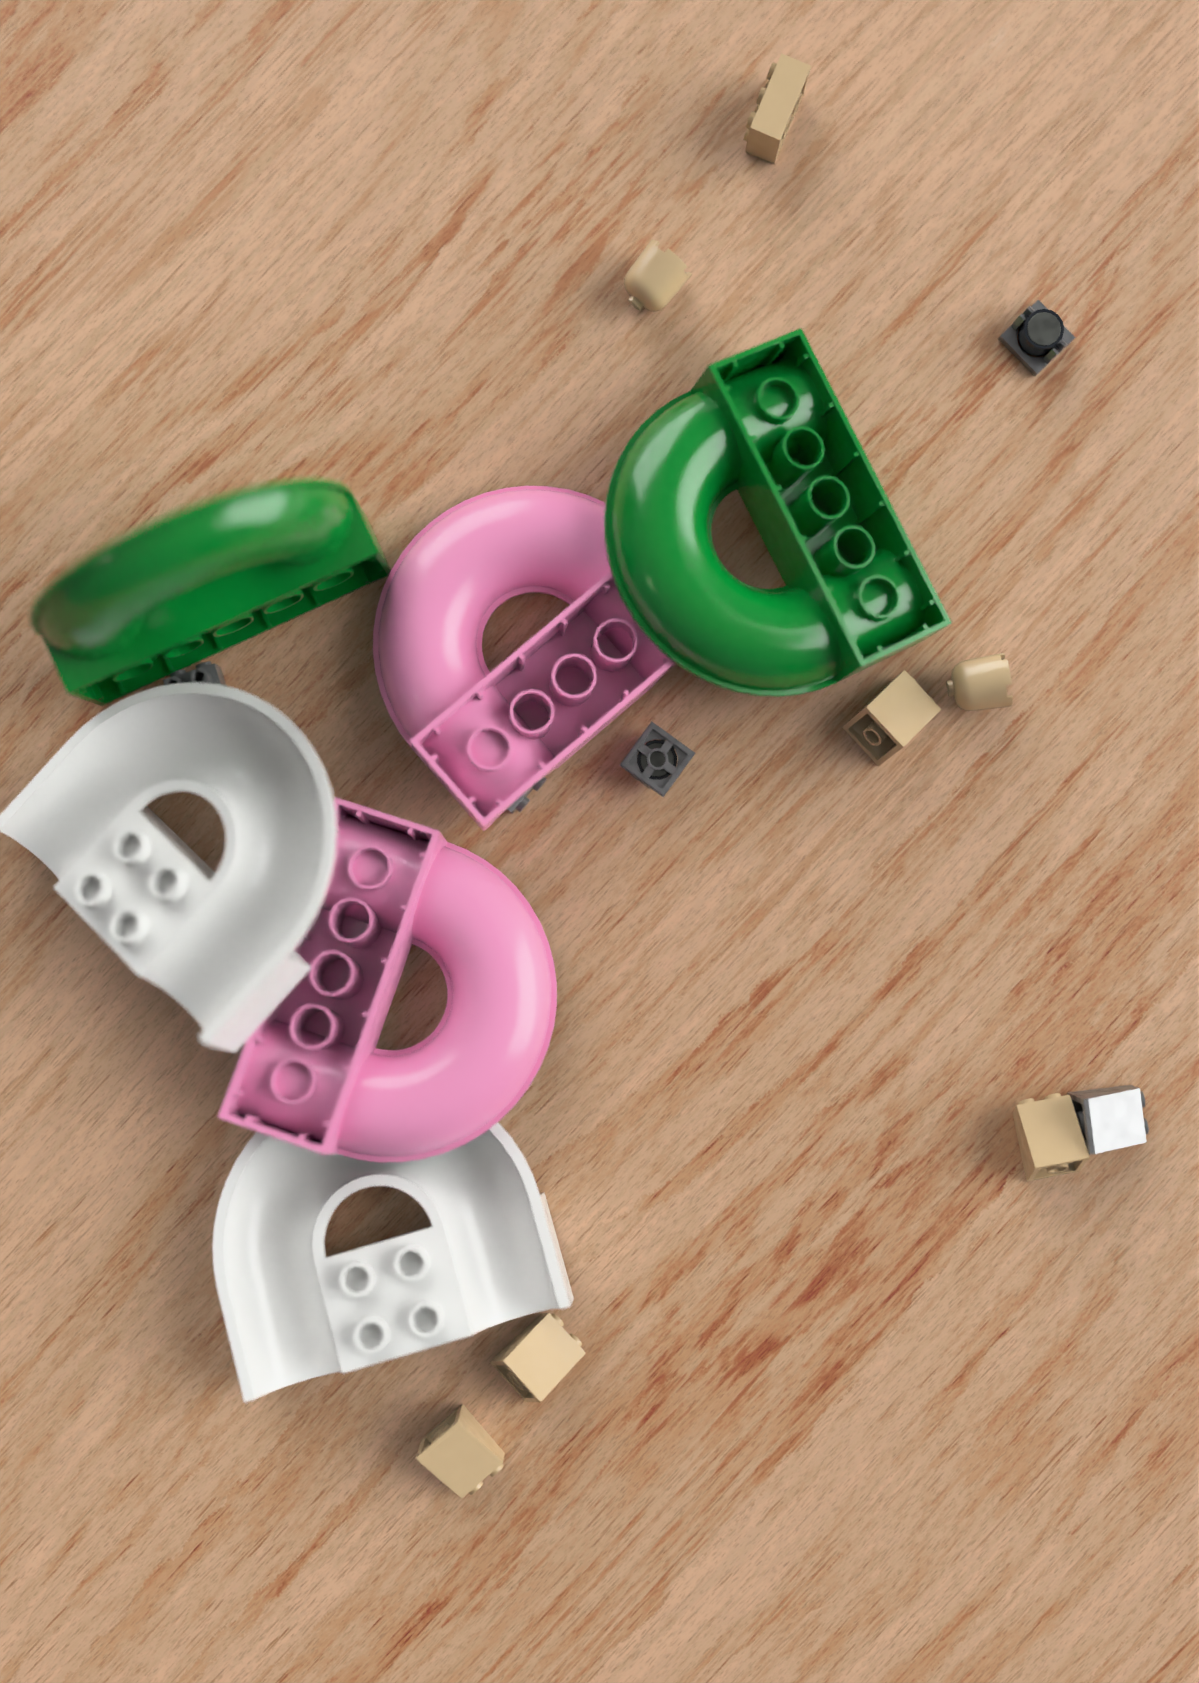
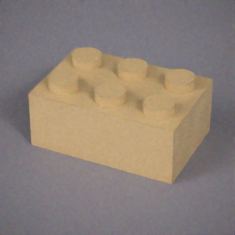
[743,53,811,164]

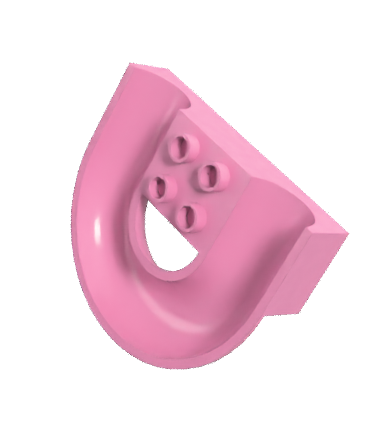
[373,486,676,832]
[218,797,557,1162]

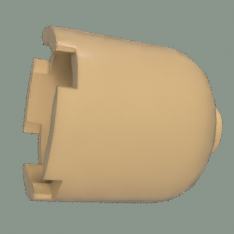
[624,239,692,312]
[946,653,1013,711]

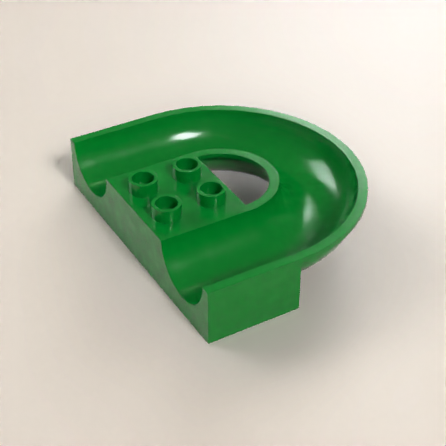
[604,328,952,697]
[29,479,391,706]

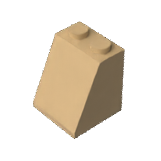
[842,670,941,766]
[1013,1093,1090,1182]
[490,1313,586,1402]
[416,1404,505,1498]

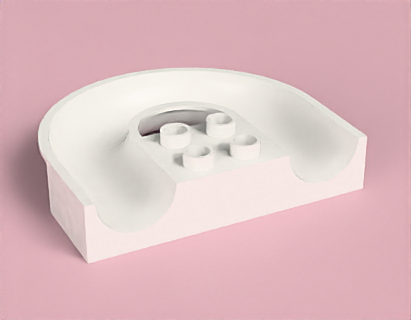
[0,682,337,1053]
[213,1123,574,1402]

